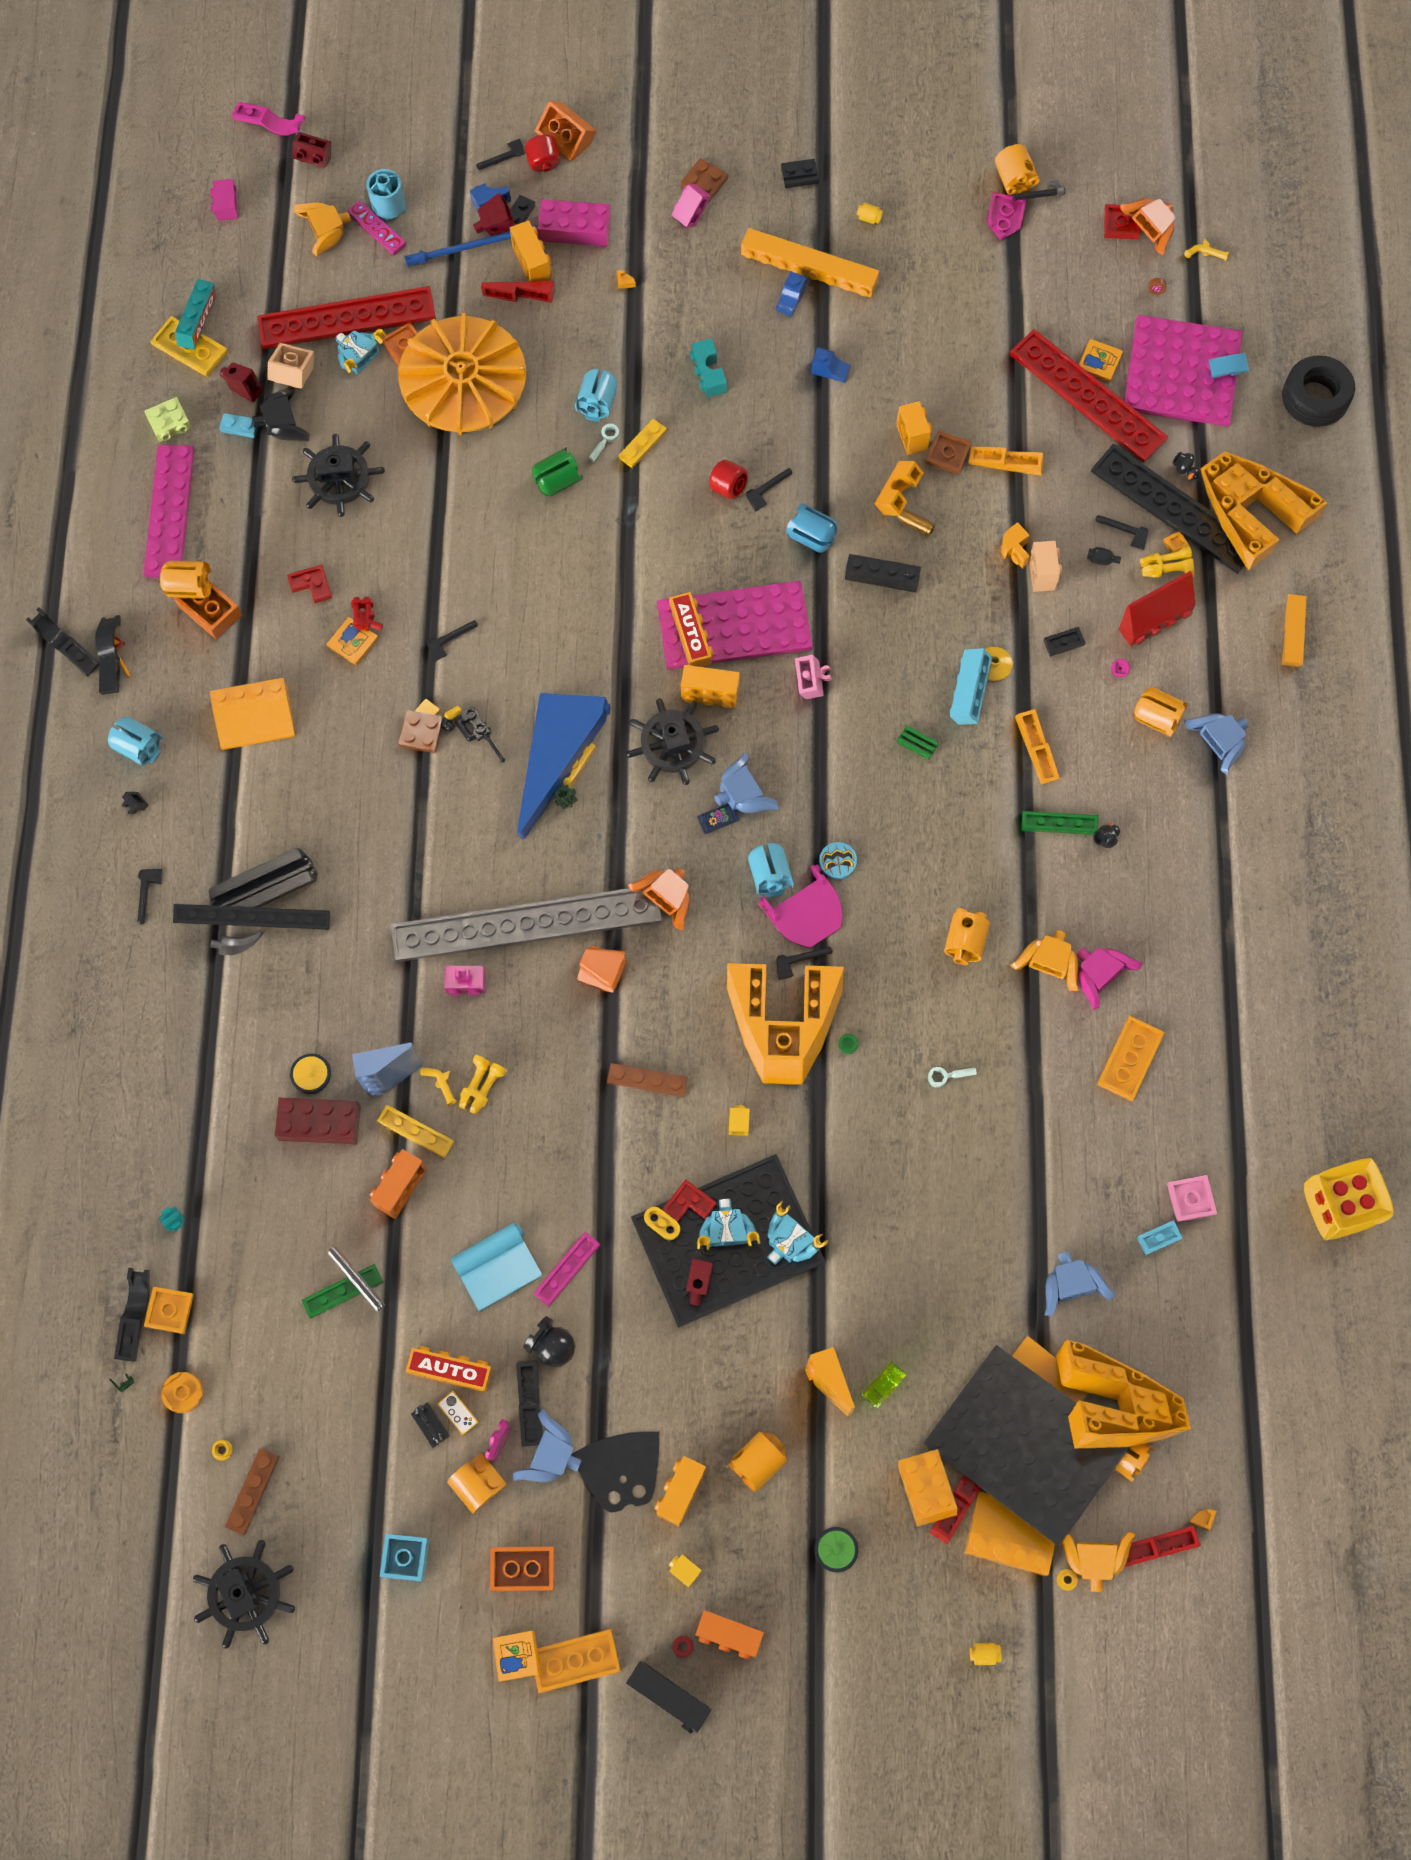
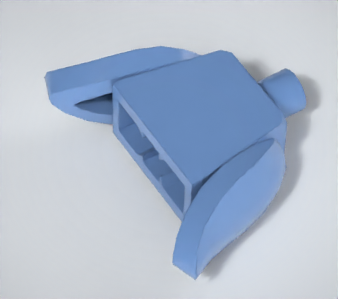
[1184,713,1249,775]
[715,752,779,813]
[1045,1252,1117,1316]
[513,1409,581,1482]

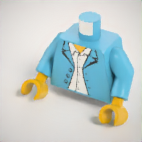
[336,329,387,375]
[697,1199,760,1250]
[767,1201,828,1265]

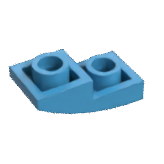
[1209,353,1249,379]

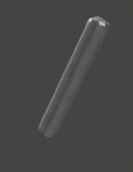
[328,1246,385,1312]

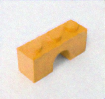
[874,461,924,516]

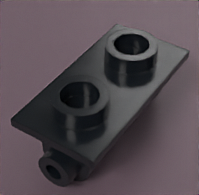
[411,1402,450,1448]

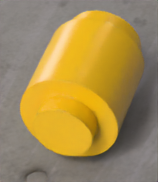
[856,202,883,224]
[970,1643,1002,1665]

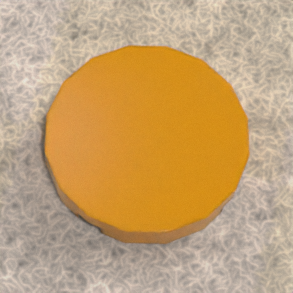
[162,1372,203,1413]

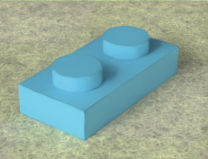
[219,413,258,438]
[1137,1220,1183,1256]

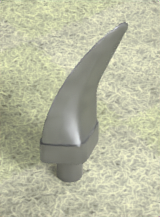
[210,932,262,955]

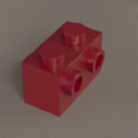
[293,132,332,168]

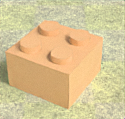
[268,343,314,389]
[1029,541,1062,592]

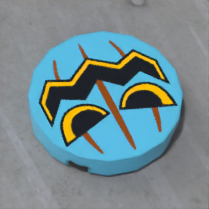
[819,842,857,880]

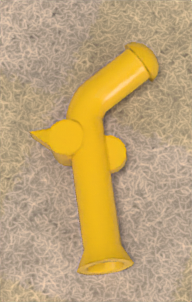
[1184,239,1230,261]
[420,1067,457,1106]

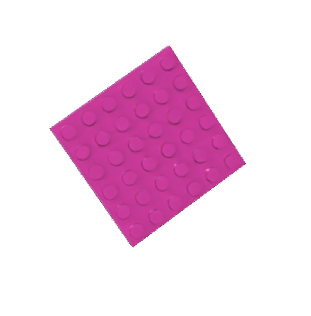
[1124,315,1243,427]

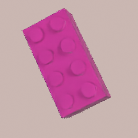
[538,199,611,246]

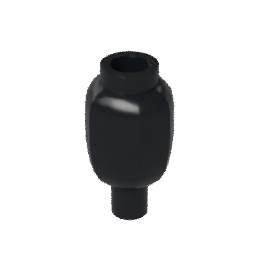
[1087,547,1121,566]

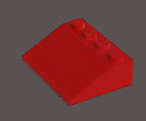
[1119,571,1196,646]

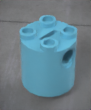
[366,169,406,221]

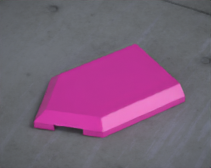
[987,192,1027,240]
[485,1419,511,1462]

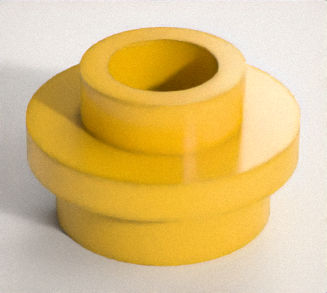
[212,1440,233,1461]
[1056,1569,1078,1591]

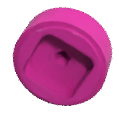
[1111,659,1130,677]

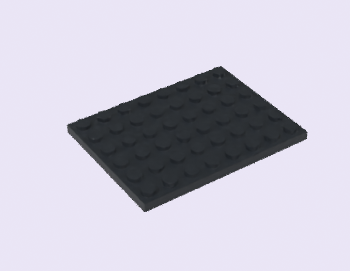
[631,1154,826,1328]
[923,1345,1131,1547]

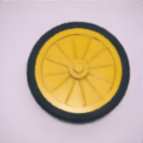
[290,1054,331,1094]

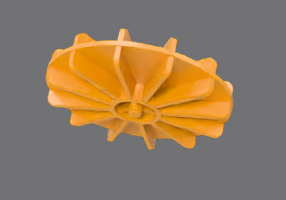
[398,313,526,435]

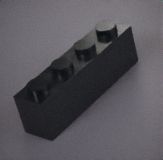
[845,554,921,593]

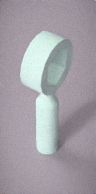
[588,424,619,463]
[928,1067,977,1088]

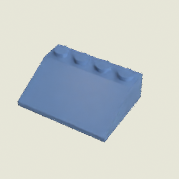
[352,1042,423,1097]

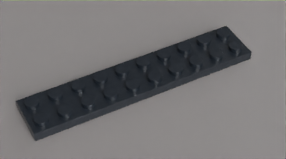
[1091,443,1245,574]

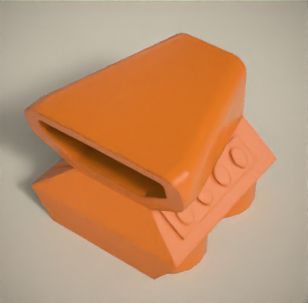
[577,945,627,993]

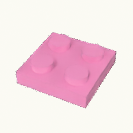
[1167,1175,1217,1222]

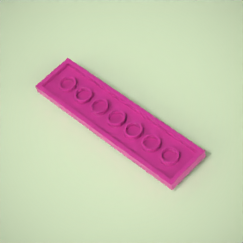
[143,445,195,578]

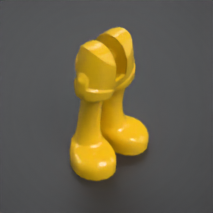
[1140,545,1194,578]
[459,1055,507,1115]

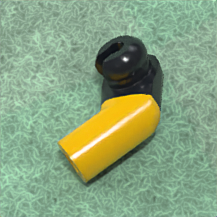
[441,705,462,732]

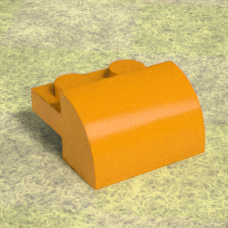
[447,1453,507,1514]

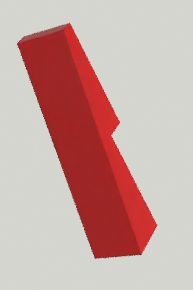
[481,281,555,303]
[929,1475,981,1544]
[1125,1525,1201,1567]

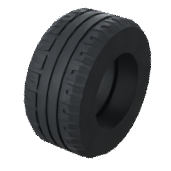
[1282,355,1355,427]

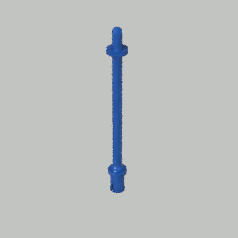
[404,225,538,267]

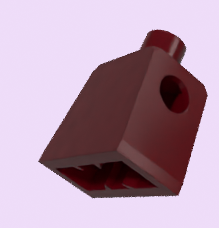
[473,193,516,236]
[220,362,264,403]
[686,1258,714,1306]

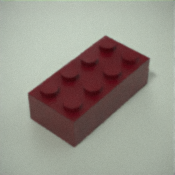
[275,1097,361,1145]

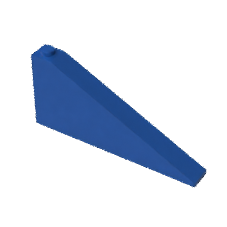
[517,693,611,839]

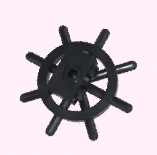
[292,433,385,517]
[626,698,719,785]
[193,1540,295,1649]

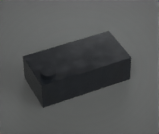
[626,1660,712,1734]

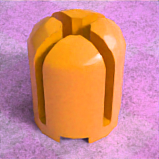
[160,560,212,599]
[1134,687,1188,737]
[1115,1443,1156,1482]

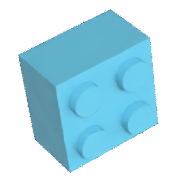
[380,1534,430,1582]

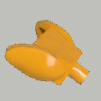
[294,203,351,257]
[1010,930,1078,991]
[1063,1531,1136,1592]

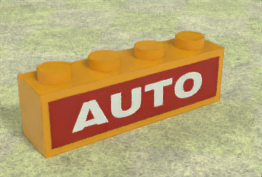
[669,592,714,667]
[406,1346,493,1393]

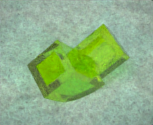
[862,1361,907,1409]

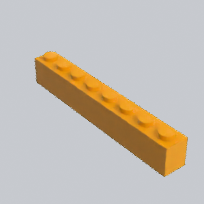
[741,228,879,297]

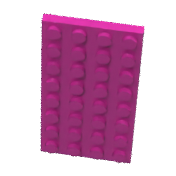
[657,581,813,670]

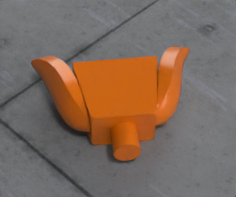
[1120,198,1175,255]
[628,868,690,931]

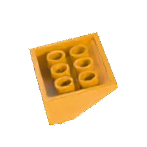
[210,678,295,750]
[805,1347,855,1417]
[964,1491,1055,1576]

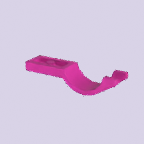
[232,102,306,136]

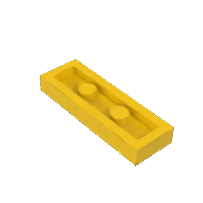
[619,418,667,469]

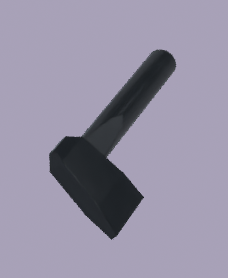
[476,138,525,170]
[746,468,793,512]
[1095,515,1148,550]
[427,620,478,662]
[137,869,162,924]
[776,947,833,979]

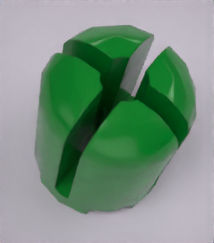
[532,447,583,496]

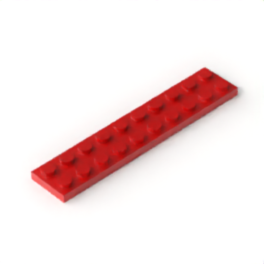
[257,286,436,349]
[1010,329,1168,463]

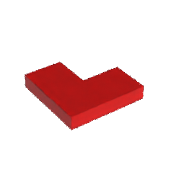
[287,564,332,603]
[662,1179,717,1222]

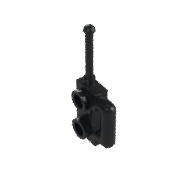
[455,705,505,763]

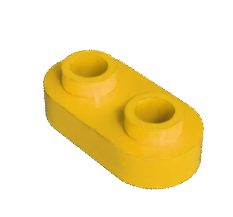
[644,1207,680,1240]

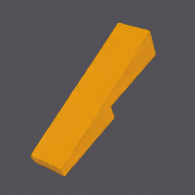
[968,446,1044,476]
[1281,594,1307,667]
[1015,709,1060,785]

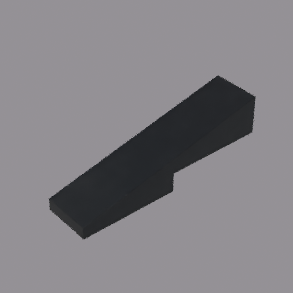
[516,1360,542,1447]

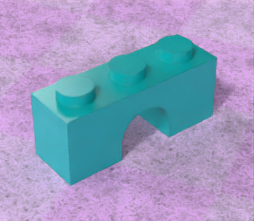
[689,338,727,397]

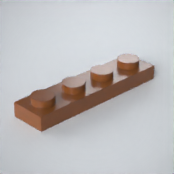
[607,1063,688,1097]
[225,1448,279,1535]

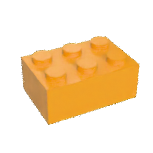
[510,220,553,282]
[681,665,740,709]
[898,1449,957,1527]
[655,1456,707,1527]

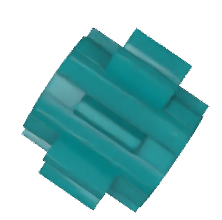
[158,1206,185,1232]

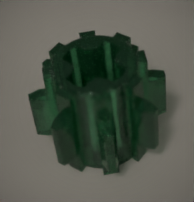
[553,785,577,809]

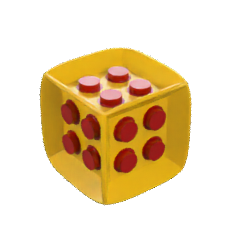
[1304,1158,1394,1240]

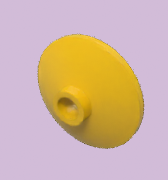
[985,647,1013,681]

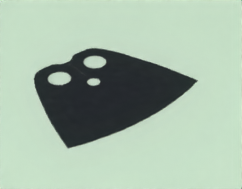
[571,1432,659,1513]

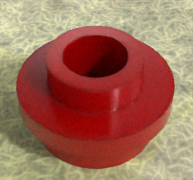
[672,1636,694,1658]

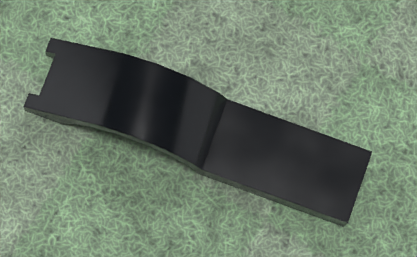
[26,607,99,677]
[95,615,121,695]
[114,1268,150,1362]

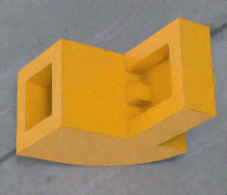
[1001,522,1030,568]

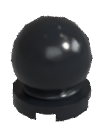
[523,1316,576,1367]

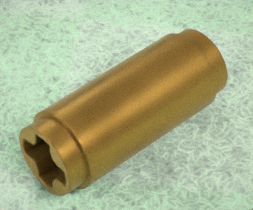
[897,509,935,536]

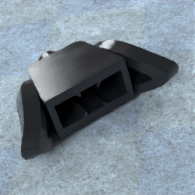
[252,386,310,441]

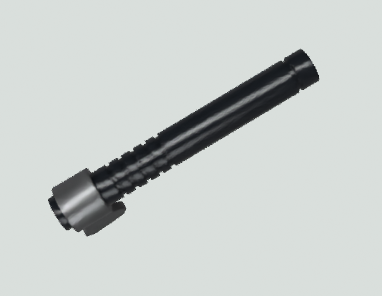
[1012,180,1065,201]

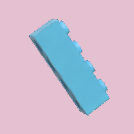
[950,648,992,725]

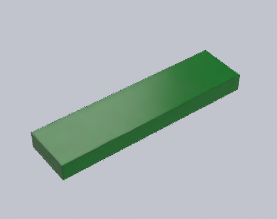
[1022,811,1098,835]
[301,1264,384,1319]

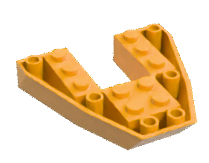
[1201,451,1328,571]
[727,963,844,1085]
[1056,1339,1191,1449]

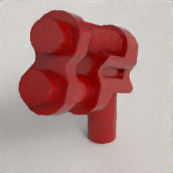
[351,597,383,631]

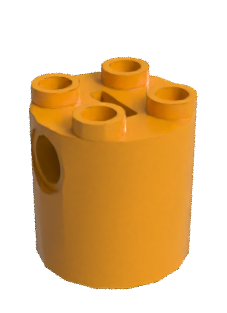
[995,144,1040,195]
[944,908,990,965]
[728,1431,788,1493]

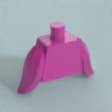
[1076,947,1143,1010]

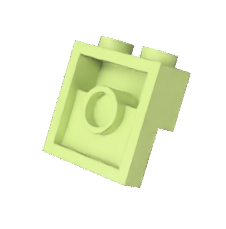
[144,397,192,442]

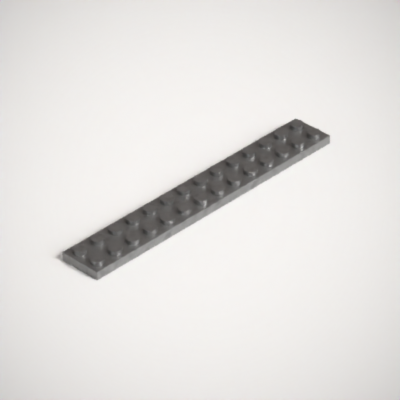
[391,888,662,962]

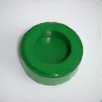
[838,1034,858,1054]

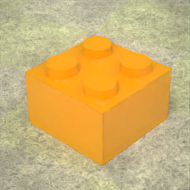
[897,401,933,455]

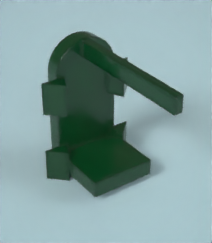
[109,1373,135,1392]

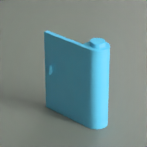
[450,1223,543,1312]

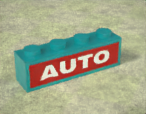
[175,279,217,350]

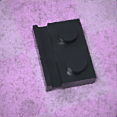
[781,159,819,188]

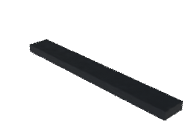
[173,904,330,930]

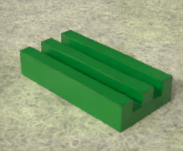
[897,725,939,760]

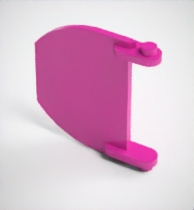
[758,865,842,948]

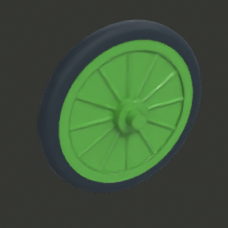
[814,1527,859,1573]

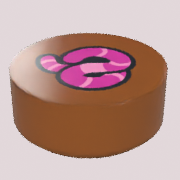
[1148,278,1167,295]

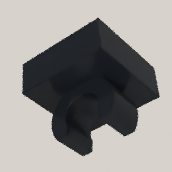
[122,792,149,814]

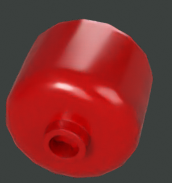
[524,134,561,172]
[709,460,748,499]

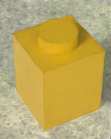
[729,1105,750,1136]
[669,1554,702,1588]

